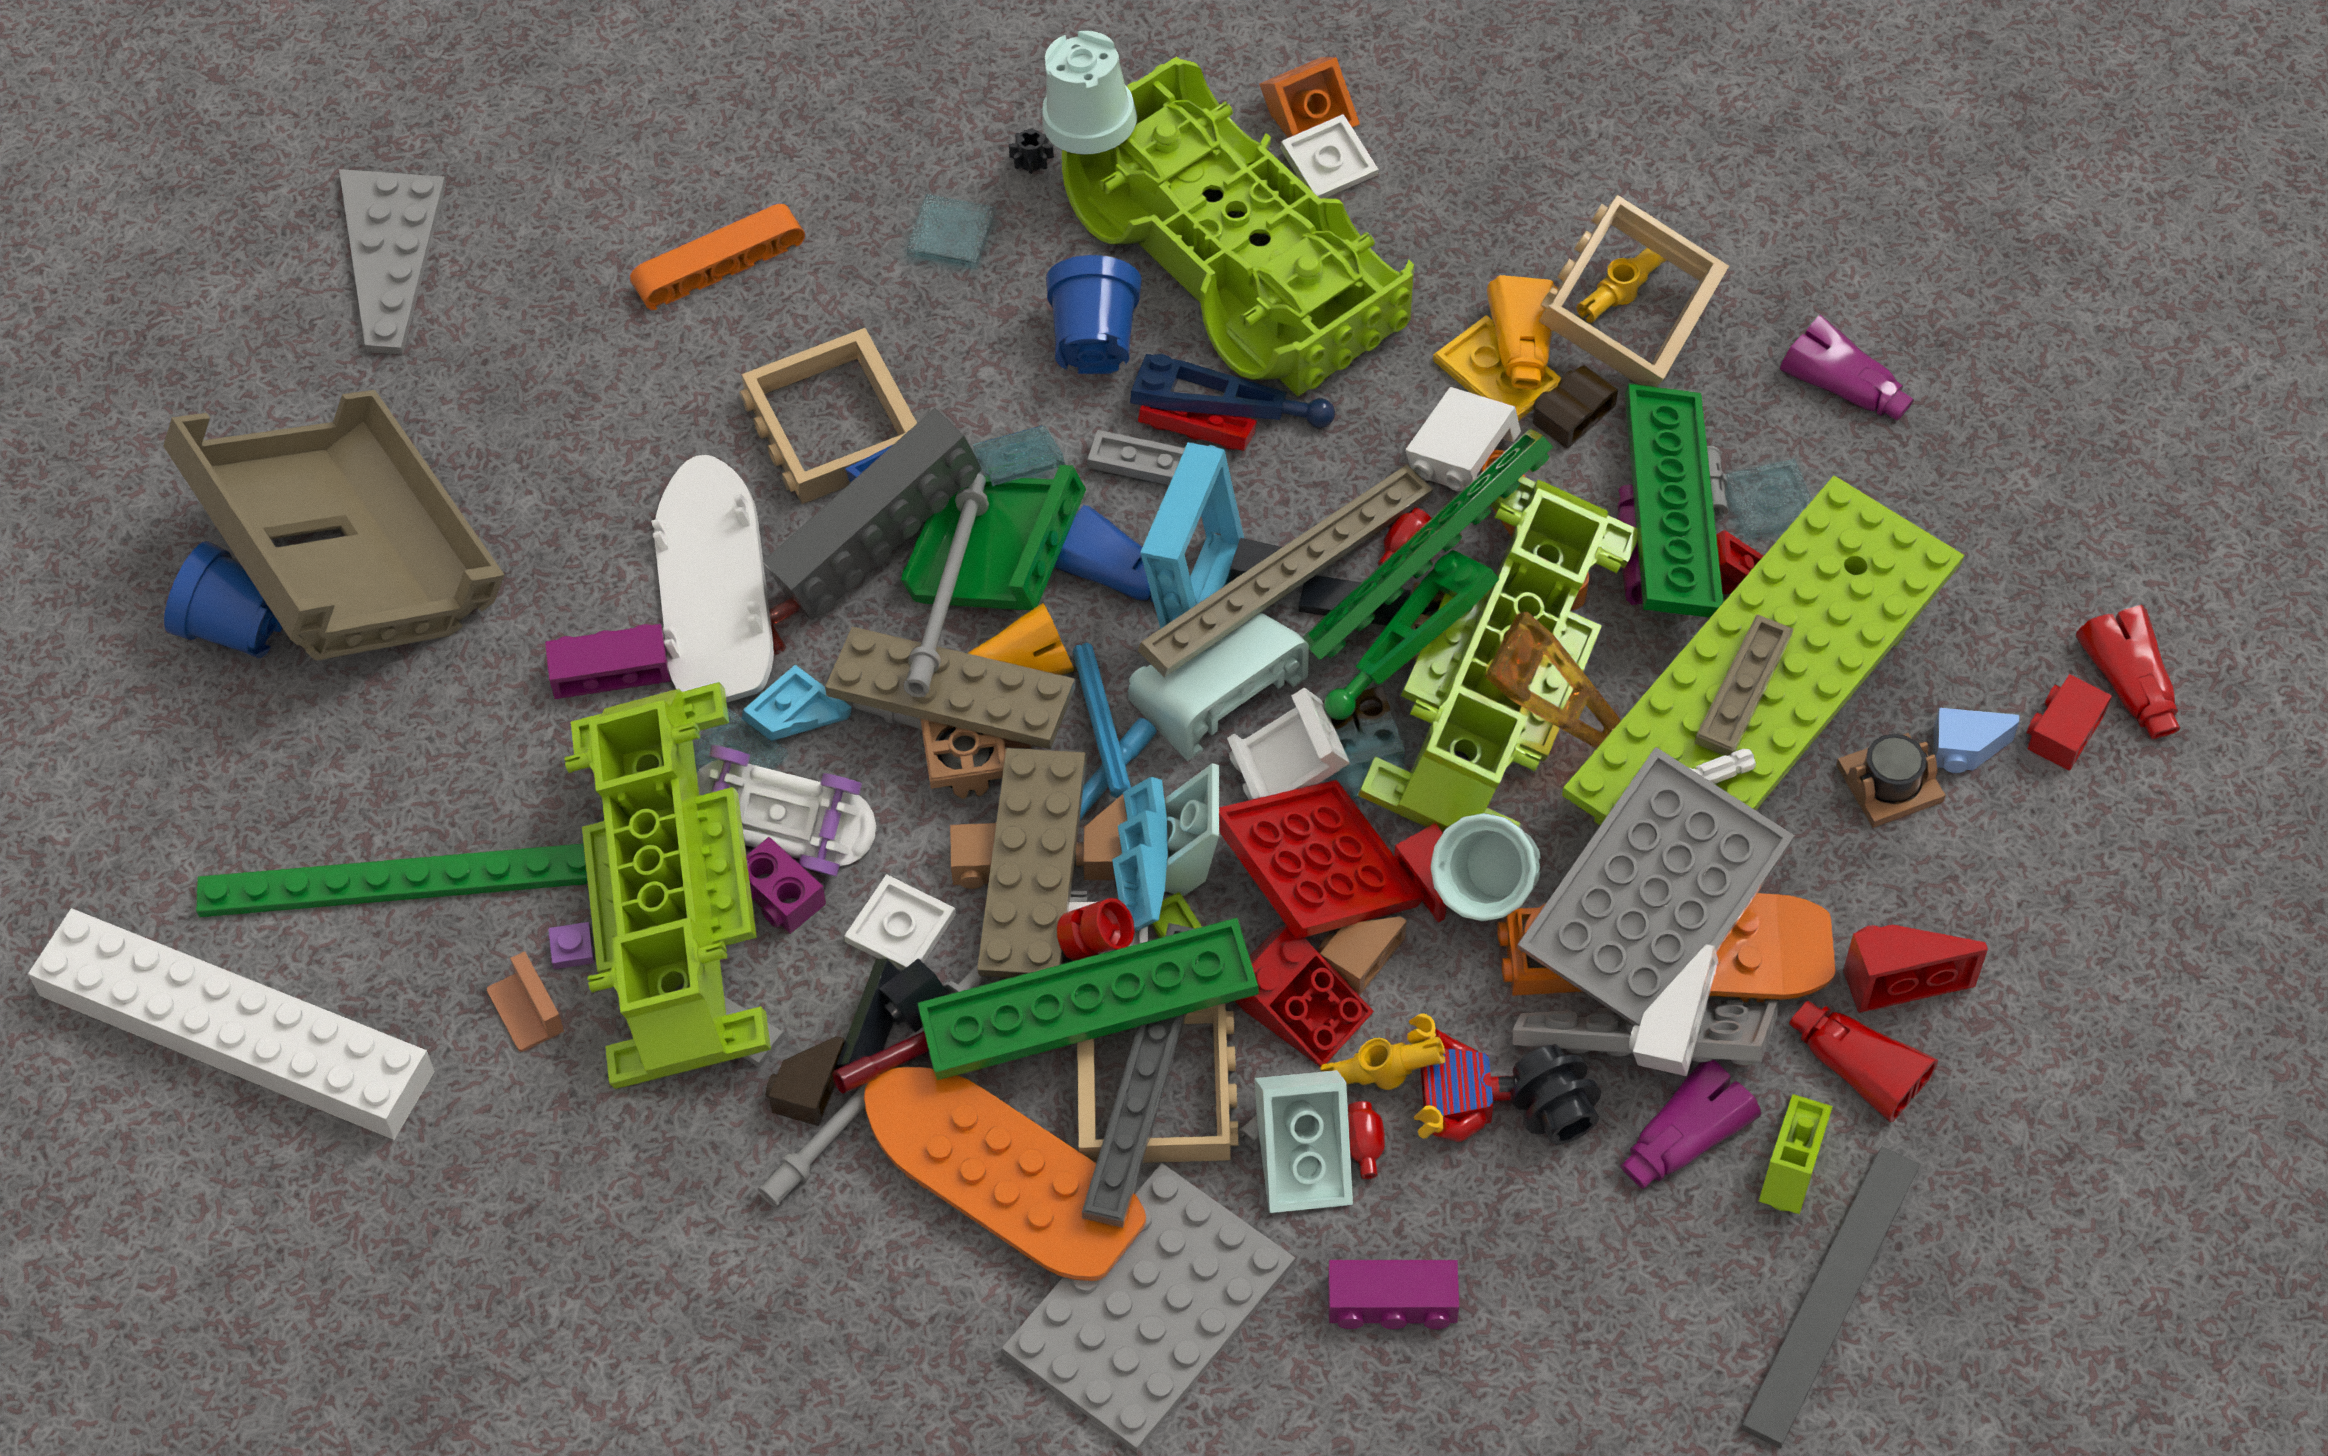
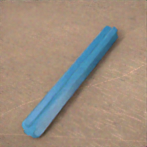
[1072,643,1131,798]

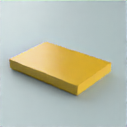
[1433,315,1561,421]

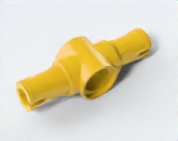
[1576,248,1667,323]
[1321,1037,1445,1090]

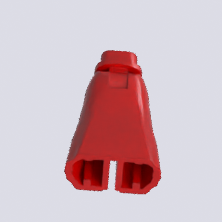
[2075,605,2180,739]
[1789,1000,1938,1123]

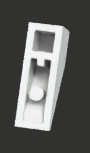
[1629,944,1718,1076]

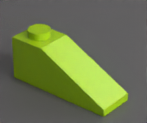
[1759,1094,1833,1215]

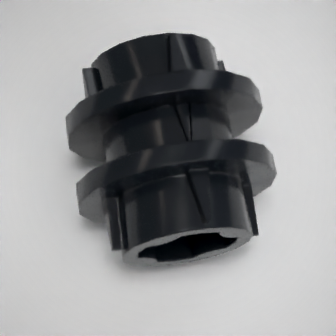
[1510,1044,1601,1145]

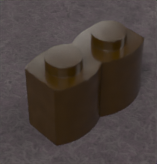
[1533,365,1618,448]

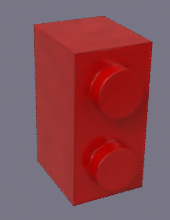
[2026,674,2112,771]

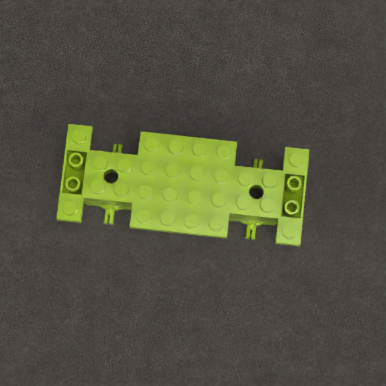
[1357,476,1637,832]
[564,682,771,1089]

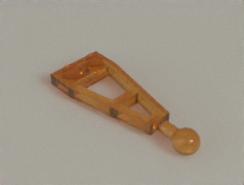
[1484,611,1621,749]

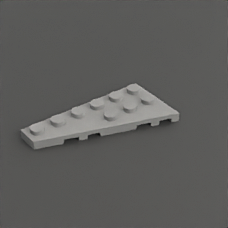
[1512,999,1779,1065]

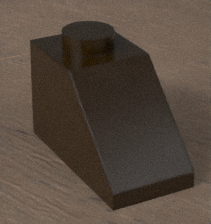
[765,1036,845,1126]

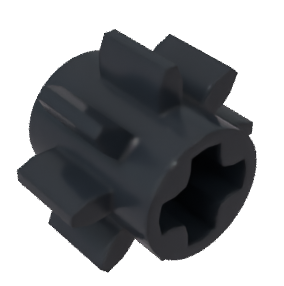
[1009,128,1054,174]

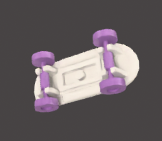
[697,745,876,877]

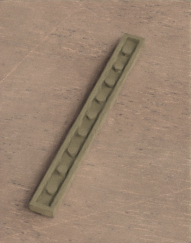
[1138,464,1433,678]

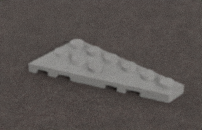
[339,169,446,355]

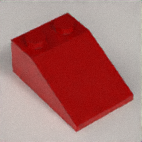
[1843,924,1988,1013]

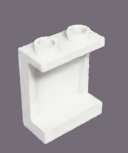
[1405,387,1521,491]
[1227,688,1350,800]

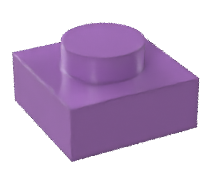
[549,922,594,969]

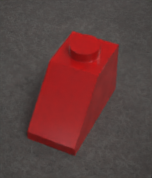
[1394,823,1448,923]

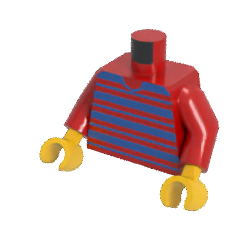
[1407,1013,1516,1142]

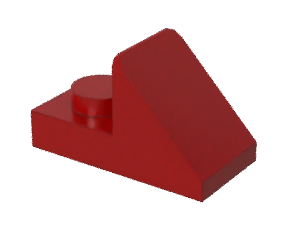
[1716,530,1763,594]

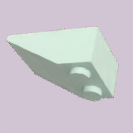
[1165,763,1219,896]
[1255,1070,1353,1213]

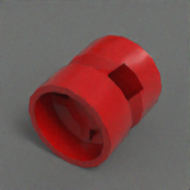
[1057,898,1135,961]

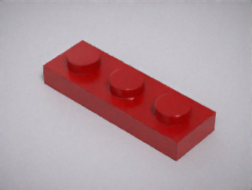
[1138,405,1257,451]

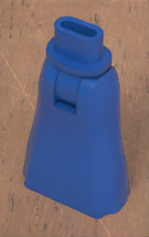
[1054,505,1153,602]

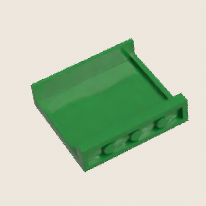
[901,465,1086,611]

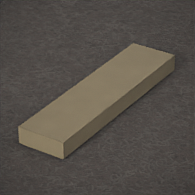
[1695,614,1794,757]

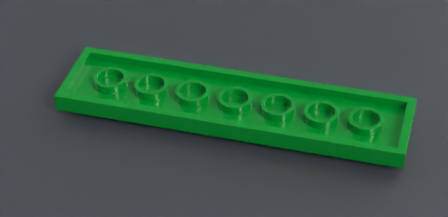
[1625,384,1723,618]
[1303,428,1553,660]
[917,918,1259,1080]

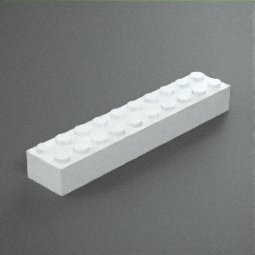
[28,908,435,1140]

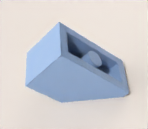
[1933,708,2019,773]

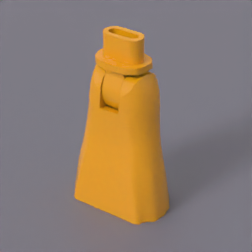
[1487,275,1558,389]
[968,603,1074,675]

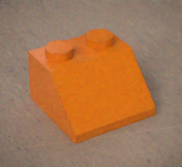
[1259,57,1360,138]

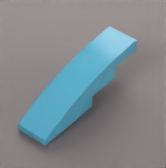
[1112,777,1168,932]

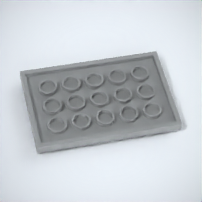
[1518,747,1795,1026]
[1002,1163,1295,1453]

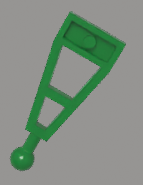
[1324,549,1500,720]

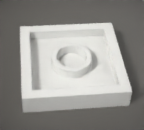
[1280,114,1379,199]
[844,874,956,970]

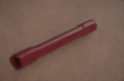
[833,1031,929,1094]

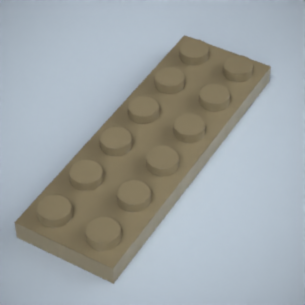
[825,627,1075,750]
[977,748,1087,978]

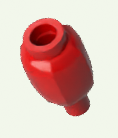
[1378,508,1431,566]
[1348,1101,1385,1179]

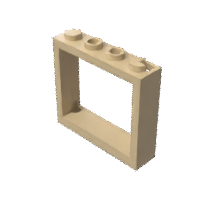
[1539,195,1729,387]
[739,328,917,504]
[1077,1003,1239,1163]

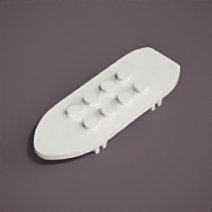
[651,455,774,702]

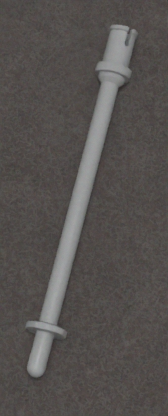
[904,473,989,697]
[757,965,987,1208]

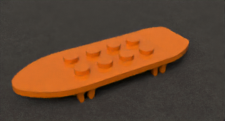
[1523,893,1836,1002]
[864,1067,1146,1281]

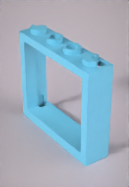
[1140,442,1244,629]

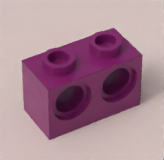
[746,837,826,934]

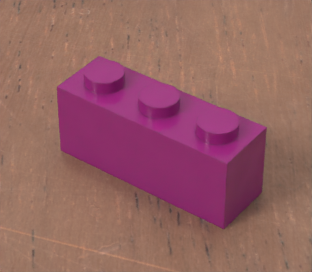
[545,624,670,699]
[1328,1260,1459,1329]

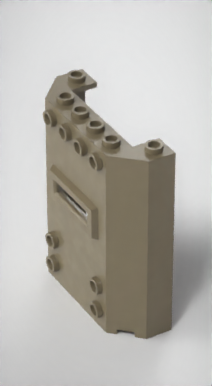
[163,390,505,661]

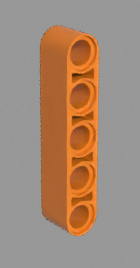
[630,204,805,310]

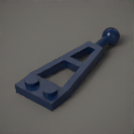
[1130,354,1335,428]

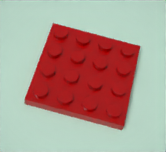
[1219,780,1424,939]

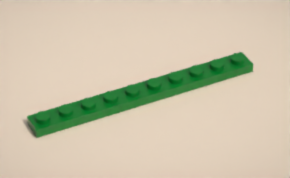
[196,843,588,917]

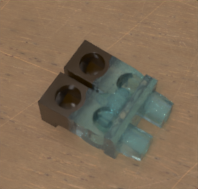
[1322,685,1405,799]

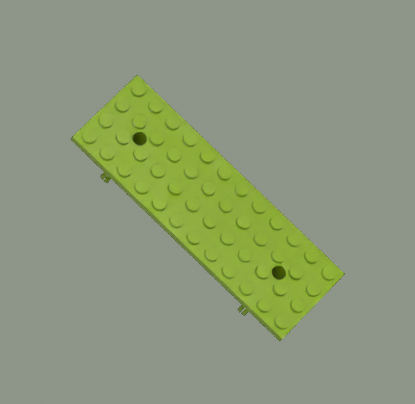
[1562,475,1965,826]

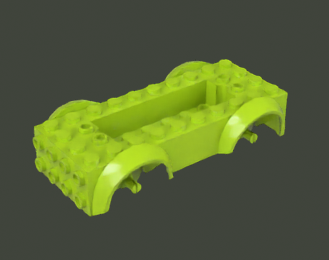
[1062,56,1414,396]

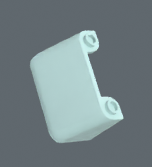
[1128,613,1309,761]

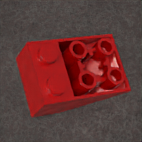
[1235,925,1374,1067]

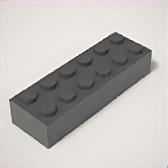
[763,408,982,621]

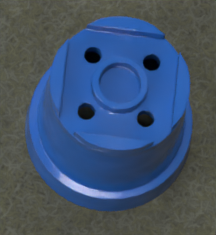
[1046,255,1142,374]
[164,541,282,658]

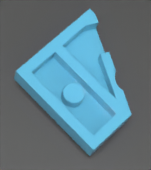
[742,665,852,741]

